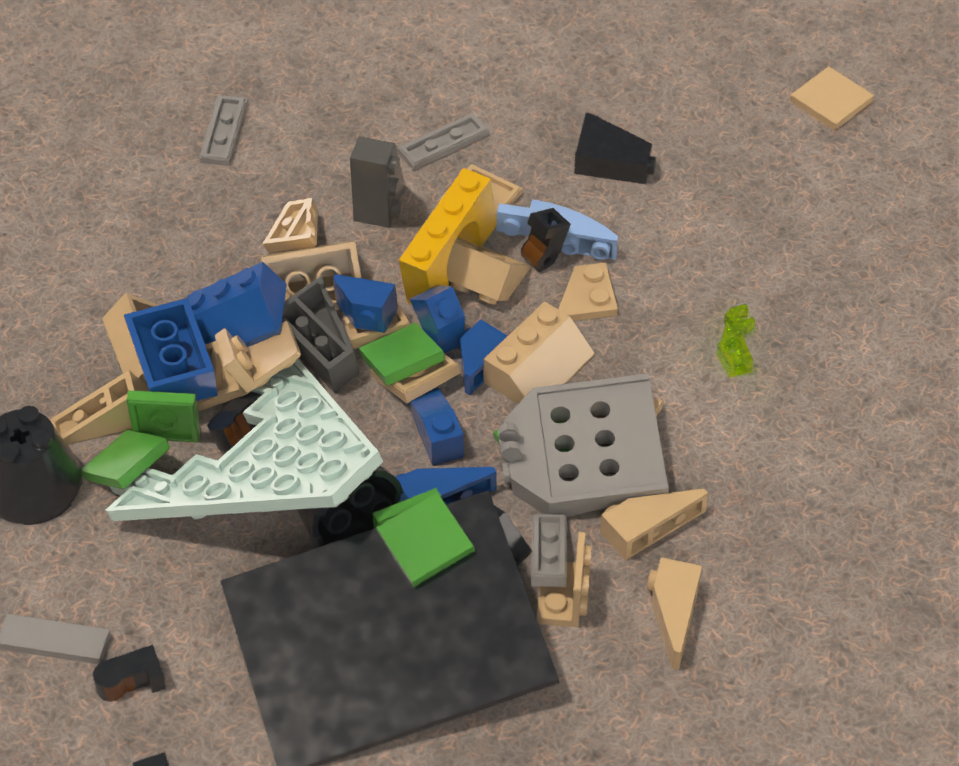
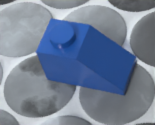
[333,274,398,333]
[410,285,465,354]
[459,319,508,395]

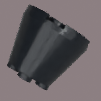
[0,406,82,525]
[296,466,404,548]

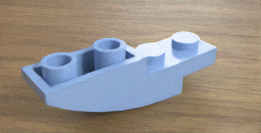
[497,199,618,260]

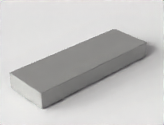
[199,95,247,166]
[397,113,489,171]
[531,514,567,587]
[0,614,111,665]

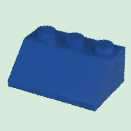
[187,262,287,347]
[124,298,218,401]

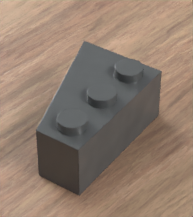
[350,136,405,228]
[282,276,360,392]

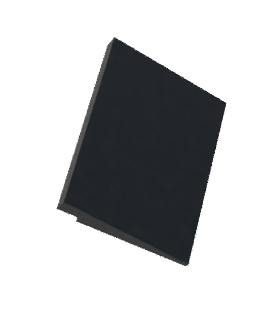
[220,490,560,766]

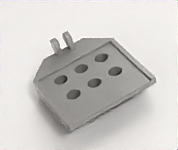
[498,373,669,517]

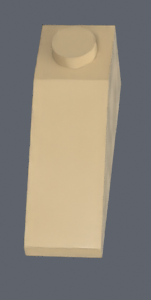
[50,370,149,444]
[600,489,708,560]
[647,557,702,670]

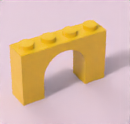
[399,168,497,305]

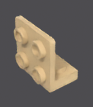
[214,321,301,394]
[537,532,592,628]

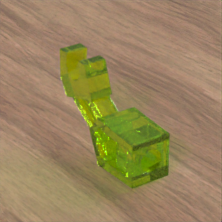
[716,304,755,378]

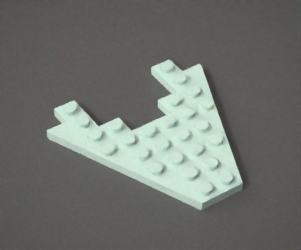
[106,358,383,521]

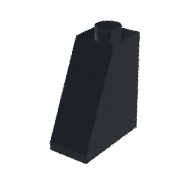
[574,113,657,184]

